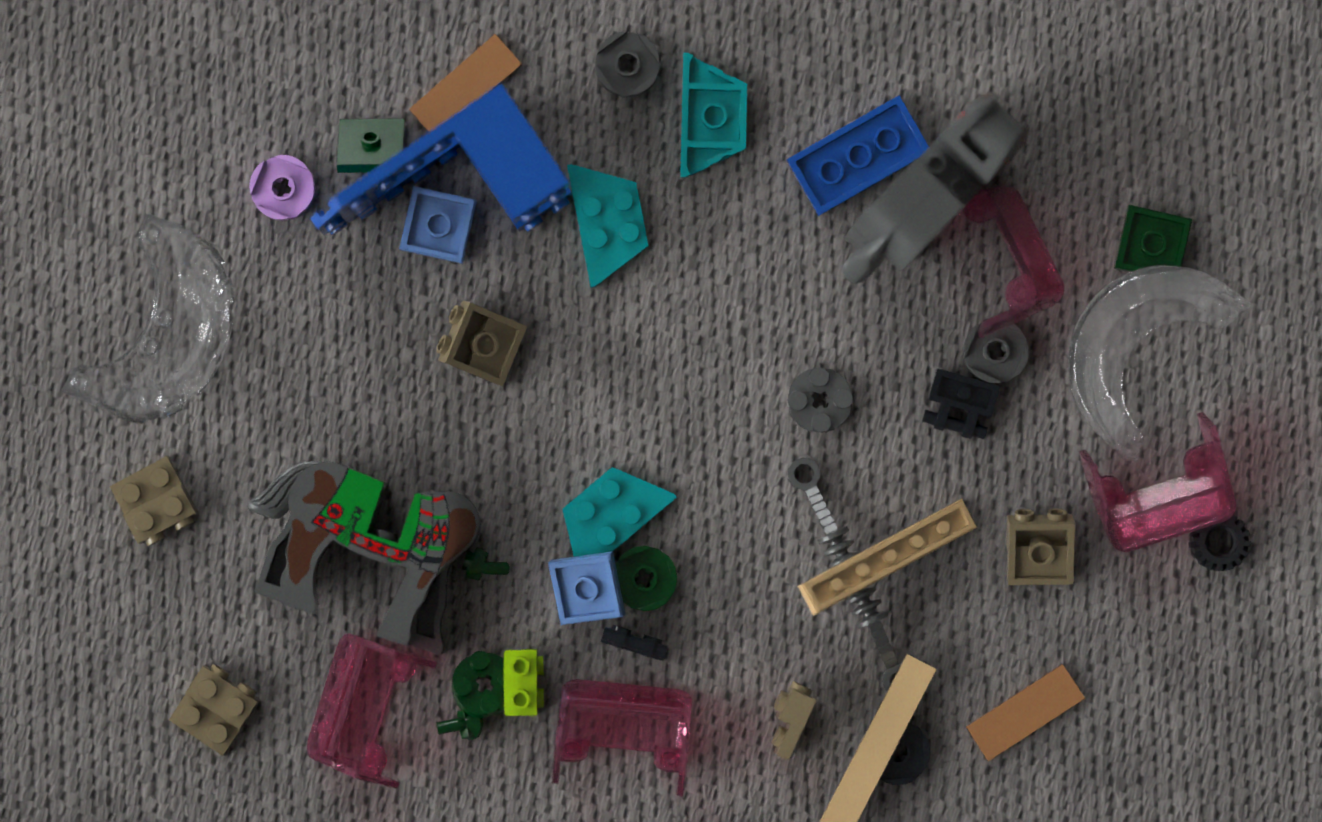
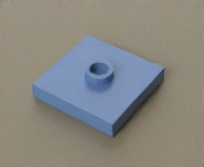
[399,186,477,264]
[548,551,625,625]

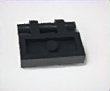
[922,368,1000,439]
[601,625,668,661]

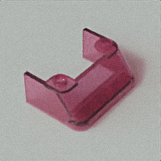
[955,186,1064,339]
[1079,412,1236,552]
[307,633,437,788]
[552,679,692,796]

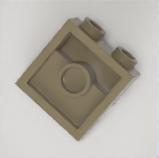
[437,300,527,387]
[109,456,198,546]
[1006,508,1075,585]
[169,664,260,756]
[771,681,817,760]

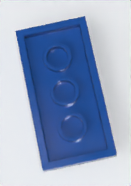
[786,95,929,217]

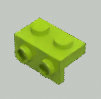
[504,649,544,716]

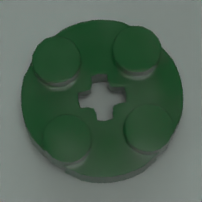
[616,546,677,611]
[452,651,504,718]

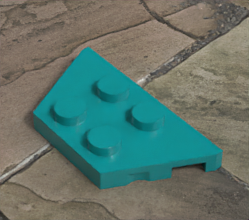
[680,52,747,178]
[567,164,649,288]
[562,467,677,557]

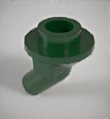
[462,547,510,581]
[436,710,483,740]

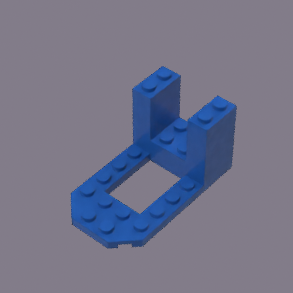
[310,83,572,235]

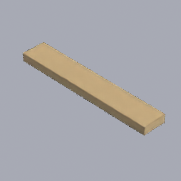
[798,499,977,615]
[819,654,937,822]

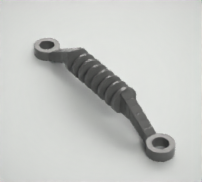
[787,458,901,691]

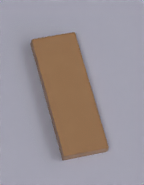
[409,34,522,132]
[966,664,1085,761]

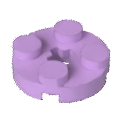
[249,155,316,221]

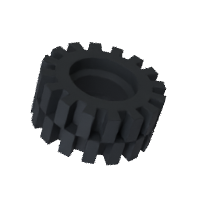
[1189,512,1251,571]

